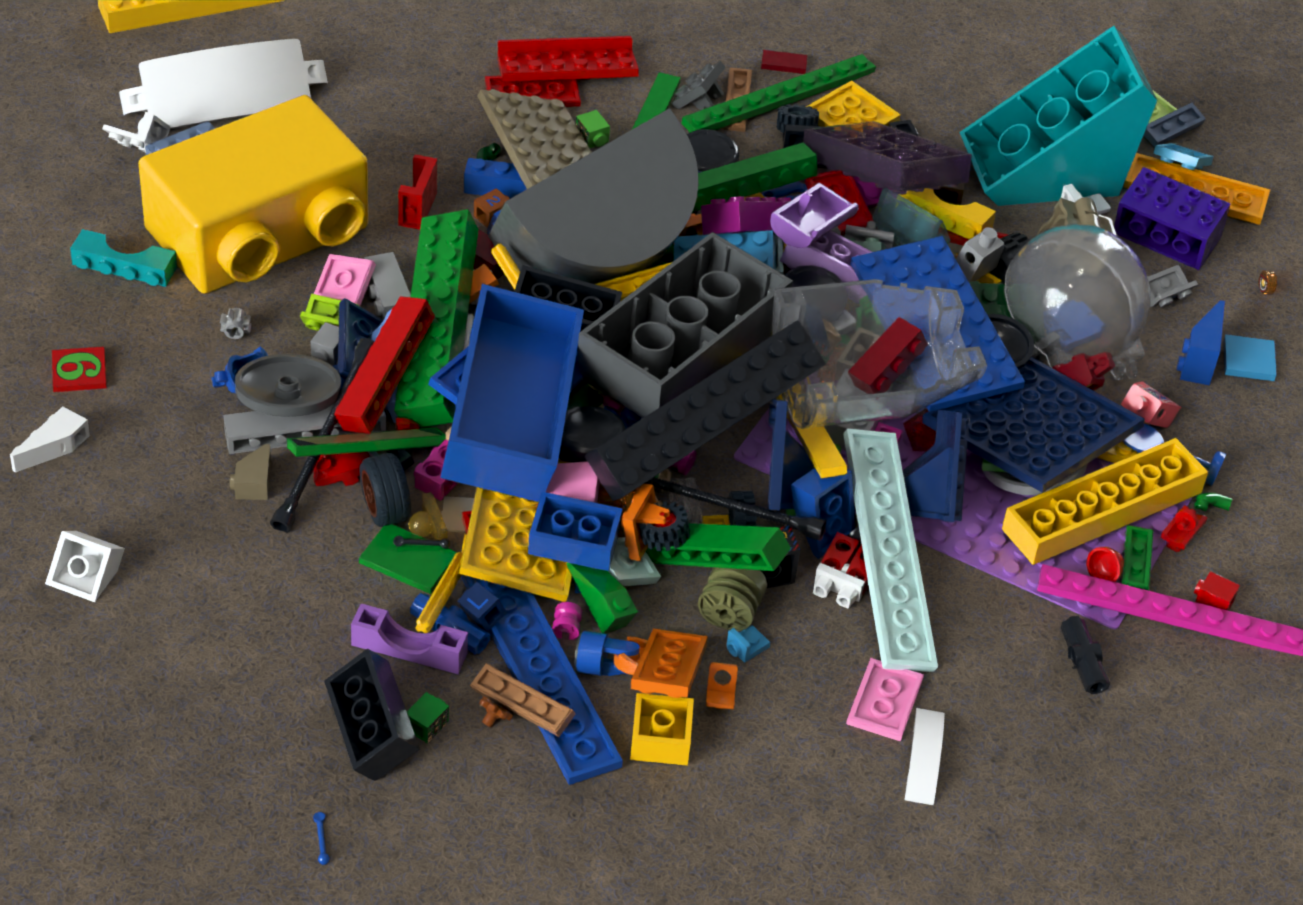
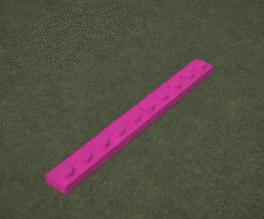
[1037,564,1303,656]

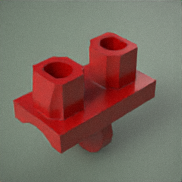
[1160,505,1208,552]

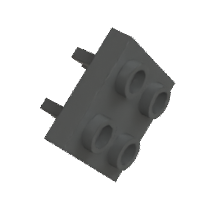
[671,61,726,110]

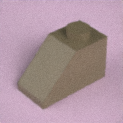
[230,444,271,500]

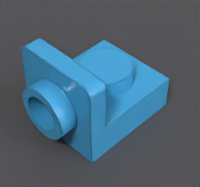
[727,625,770,663]

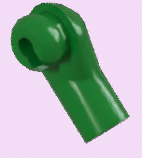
[1194,492,1232,511]

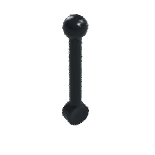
[393,536,451,549]

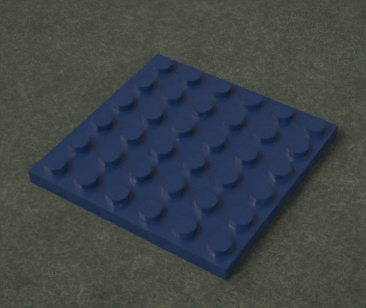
[922,357,1145,493]

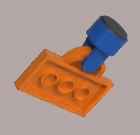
[574,628,708,698]

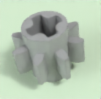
[220,308,252,339]

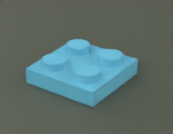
[1153,143,1214,170]

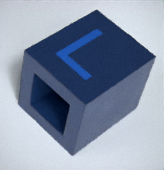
[457,582,507,632]

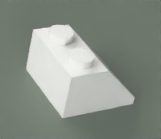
[45,531,125,602]

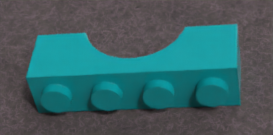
[70,229,177,287]

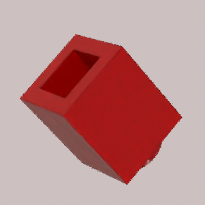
[1194,571,1240,611]

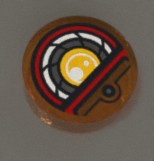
[1258,270,1277,295]

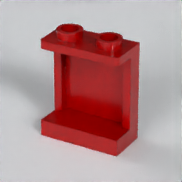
[398,154,437,230]

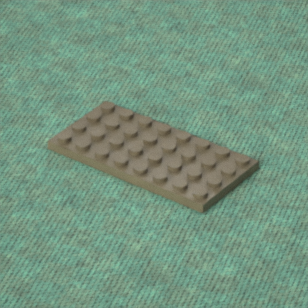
[477,89,592,189]

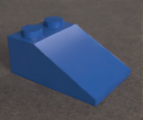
[1176,300,1225,385]
[791,468,855,559]

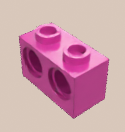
[414,439,459,501]

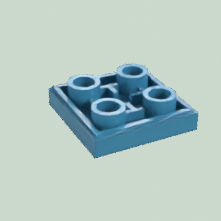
[1223,334,1276,381]

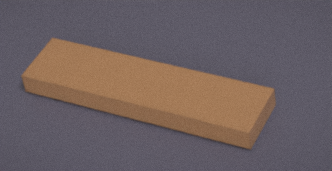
[722,68,752,132]
[470,663,575,737]

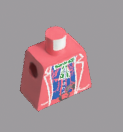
[1121,381,1181,428]

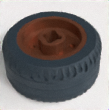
[360,453,411,527]

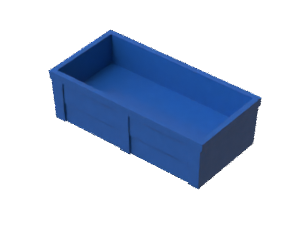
[440,284,584,502]

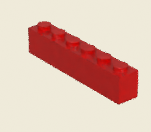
[334,296,435,434]

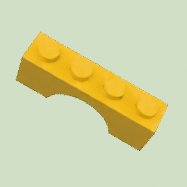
[896,175,996,240]

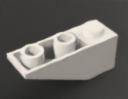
[10,407,90,472]

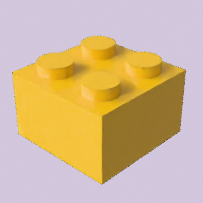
[630,693,694,766]

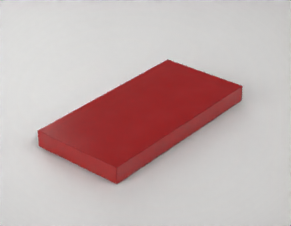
[485,76,581,107]

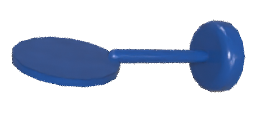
[1122,423,1226,486]

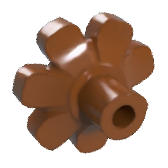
[479,696,513,727]

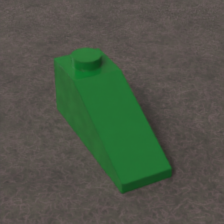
[566,563,638,634]

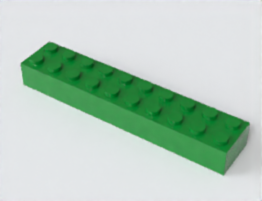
[394,209,479,428]

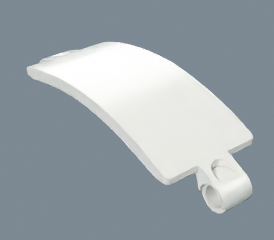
[119,39,328,129]

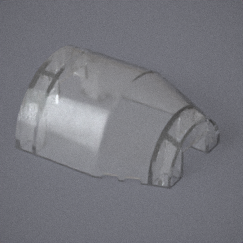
[772,279,987,429]

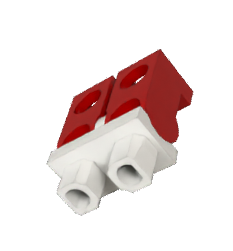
[813,532,869,609]

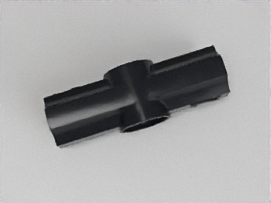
[1061,616,1110,694]

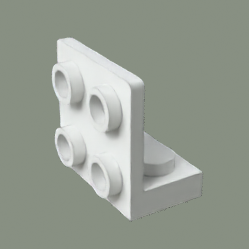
[102,112,171,153]

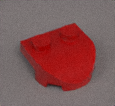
[313,451,370,486]

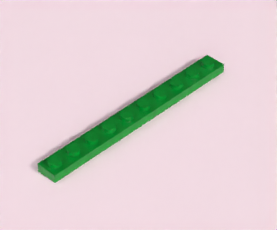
[681,54,876,132]

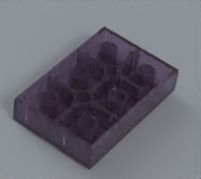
[804,121,972,194]

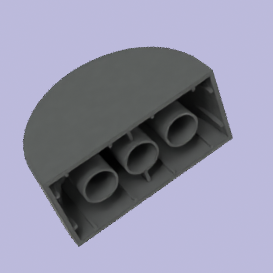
[488,108,698,284]
[578,232,793,418]

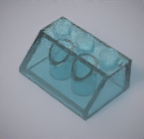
[873,187,951,246]

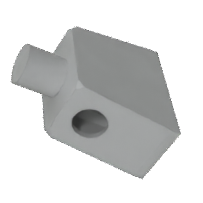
[956,227,1005,282]

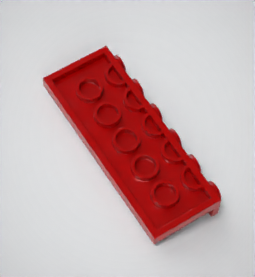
[497,36,639,81]

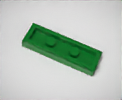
[1121,525,1154,591]

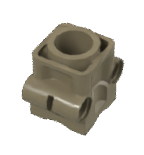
[1037,197,1118,280]

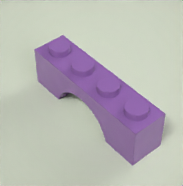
[351,604,468,674]

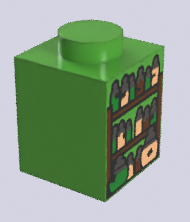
[576,110,610,148]

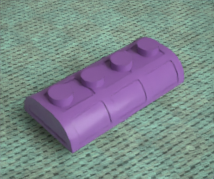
[770,183,859,248]

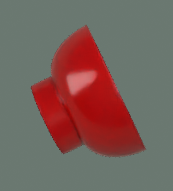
[1086,547,1124,582]

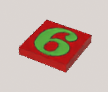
[52,346,107,392]

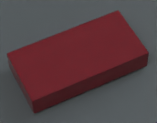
[761,50,808,74]

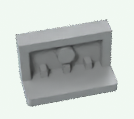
[1137,264,1198,308]

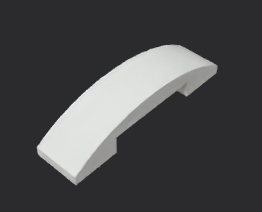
[905,708,945,805]

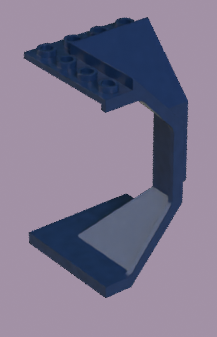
[767,399,967,522]

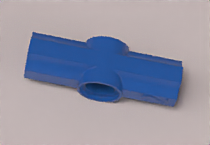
[410,593,490,654]

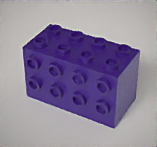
[1114,167,1231,270]

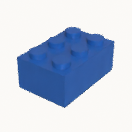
[528,492,623,571]

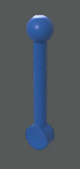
[313,812,330,865]

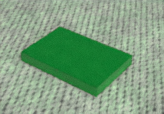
[359,524,457,594]

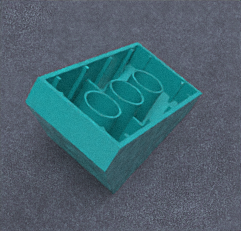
[959,26,1158,206]

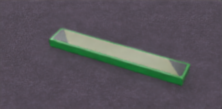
[287,428,446,457]

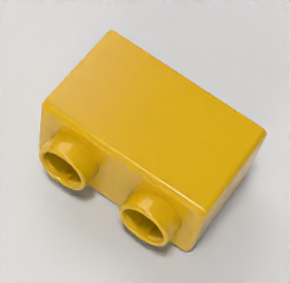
[139,95,368,294]

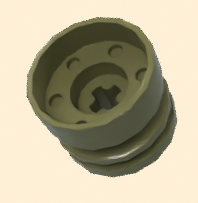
[697,567,767,631]

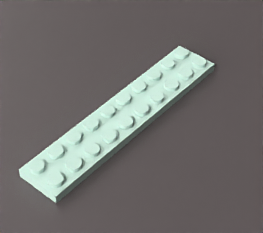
[843,428,938,672]

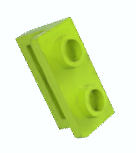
[300,293,360,331]

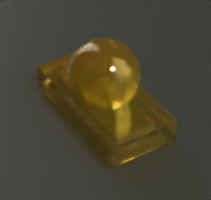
[408,492,448,540]

